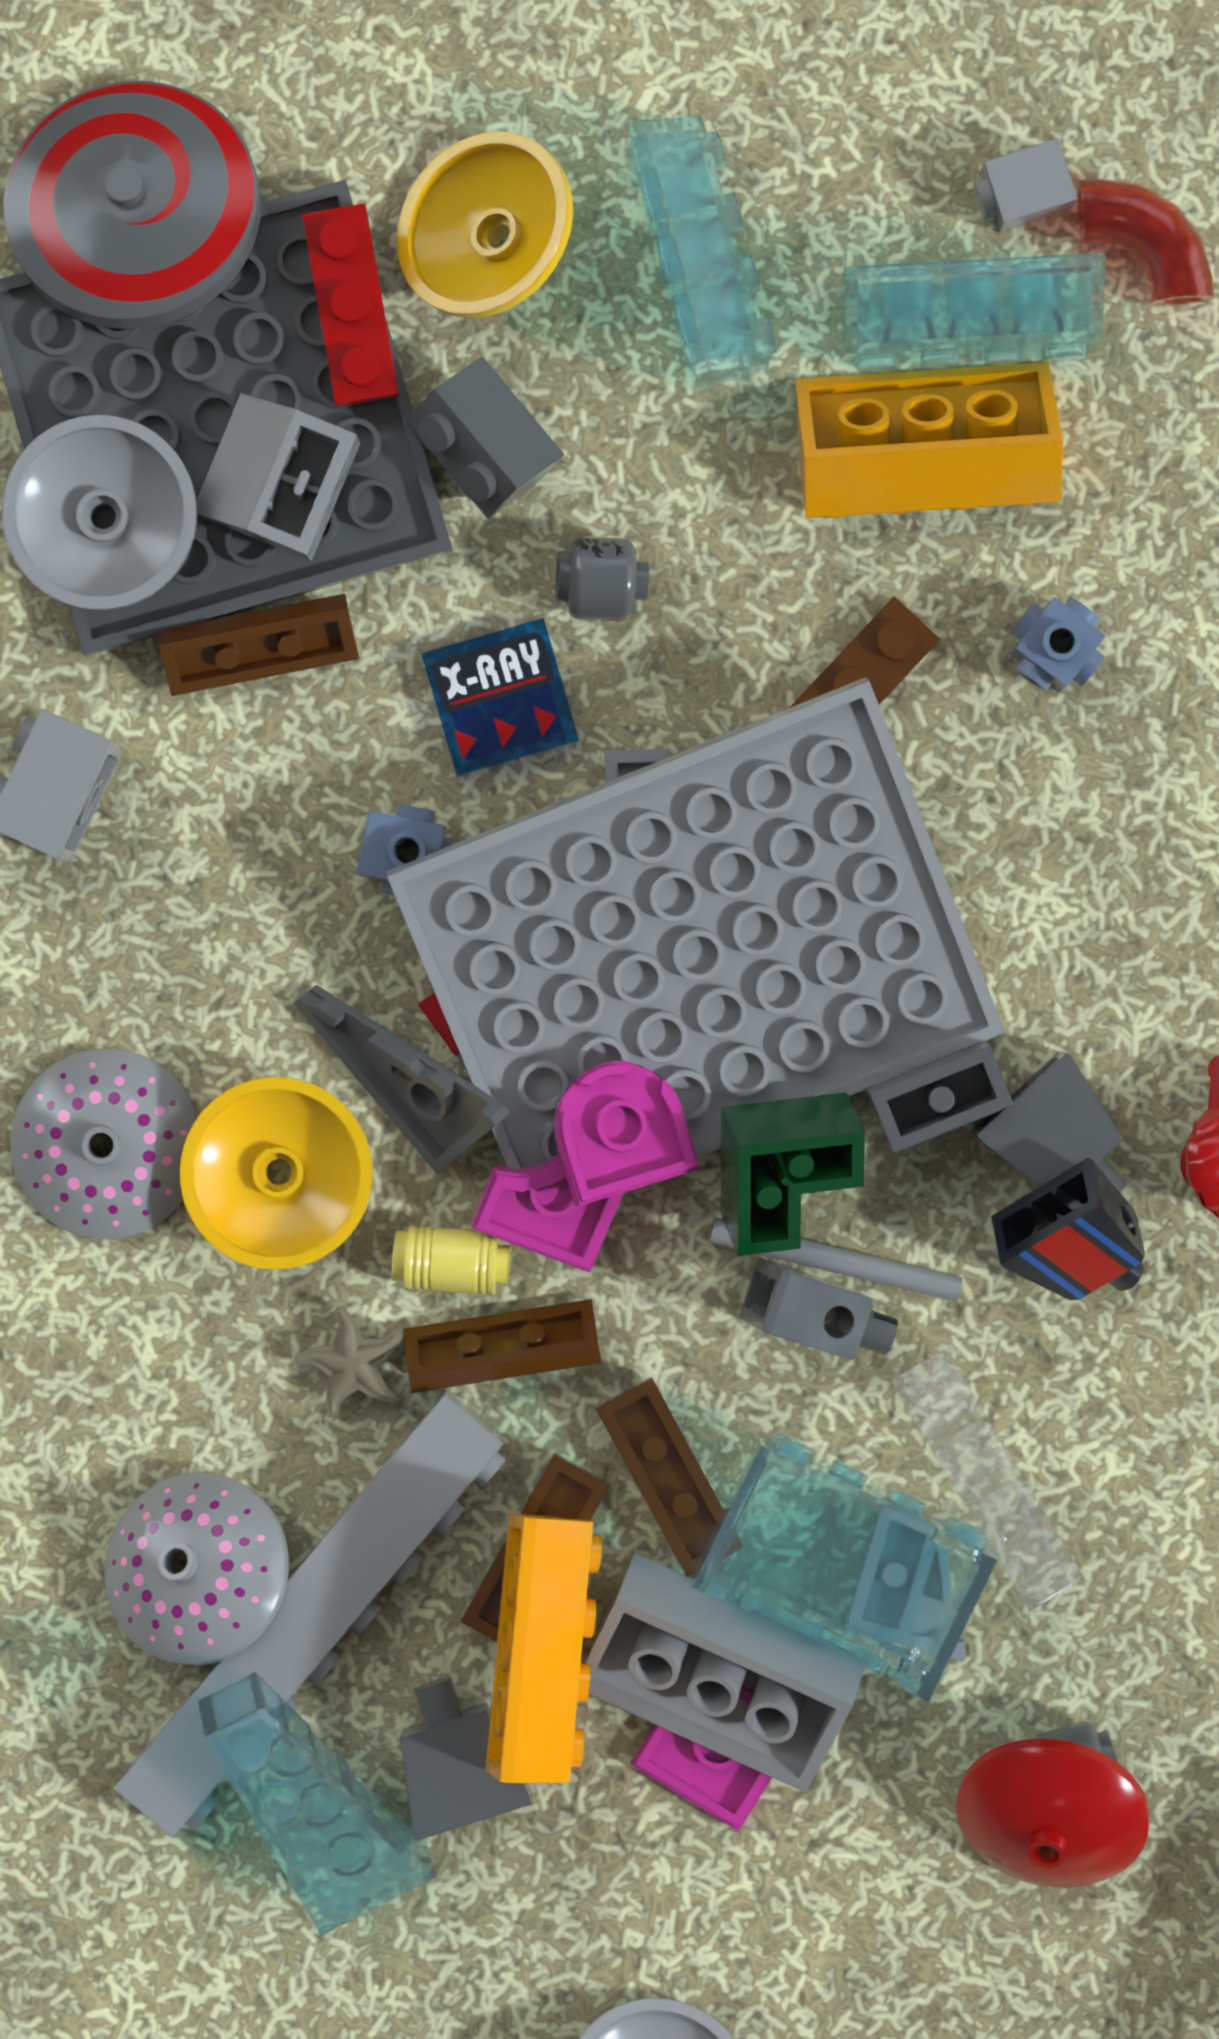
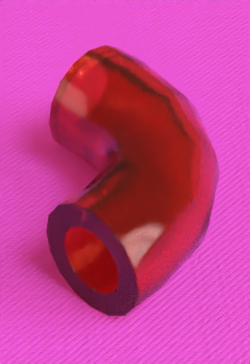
[1077,178,1215,306]

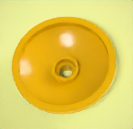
[397,131,573,318]
[180,1077,373,1270]

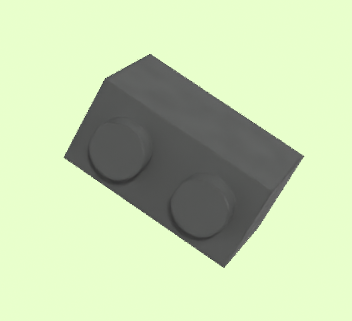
[406,356,564,519]
[866,1041,1014,1153]

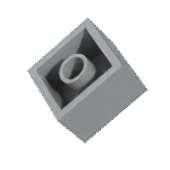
[0,708,125,863]

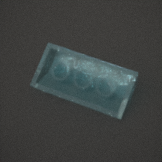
[627,115,777,392]
[838,253,1106,372]

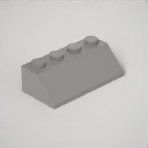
[583,1552,867,1793]

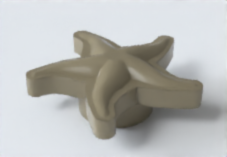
[294,1306,403,1417]

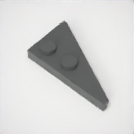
[294,985,511,1174]

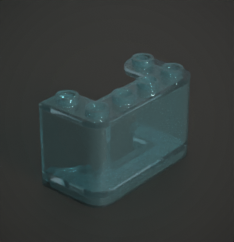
[691,1431,997,1702]

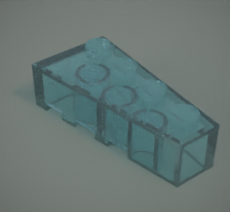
[198,1671,436,1936]

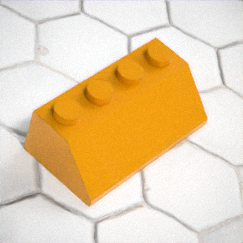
[795,362,1063,518]
[485,1513,602,1783]

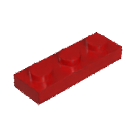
[302,203,400,408]

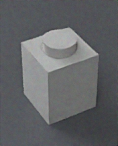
[973,138,1077,232]

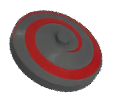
[3,81,261,329]

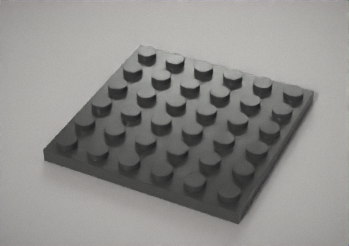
[0,179,453,657]

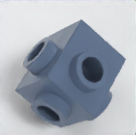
[1009,597,1106,692]
[357,804,456,895]

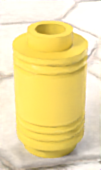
[392,1225,511,1296]

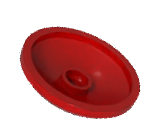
[956,1738,1150,1888]

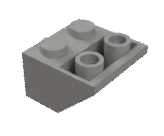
[196,393,360,562]

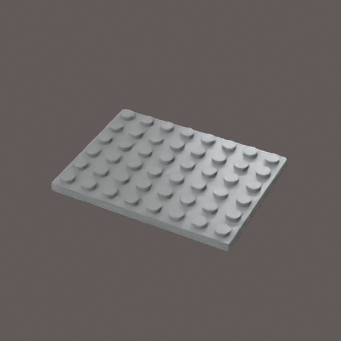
[386,677,1005,1169]

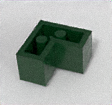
[721,1092,865,1256]

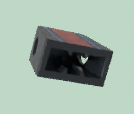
[991,1157,1145,1300]

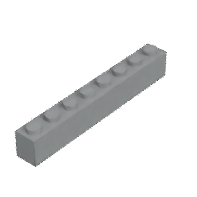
[113,1390,506,1838]

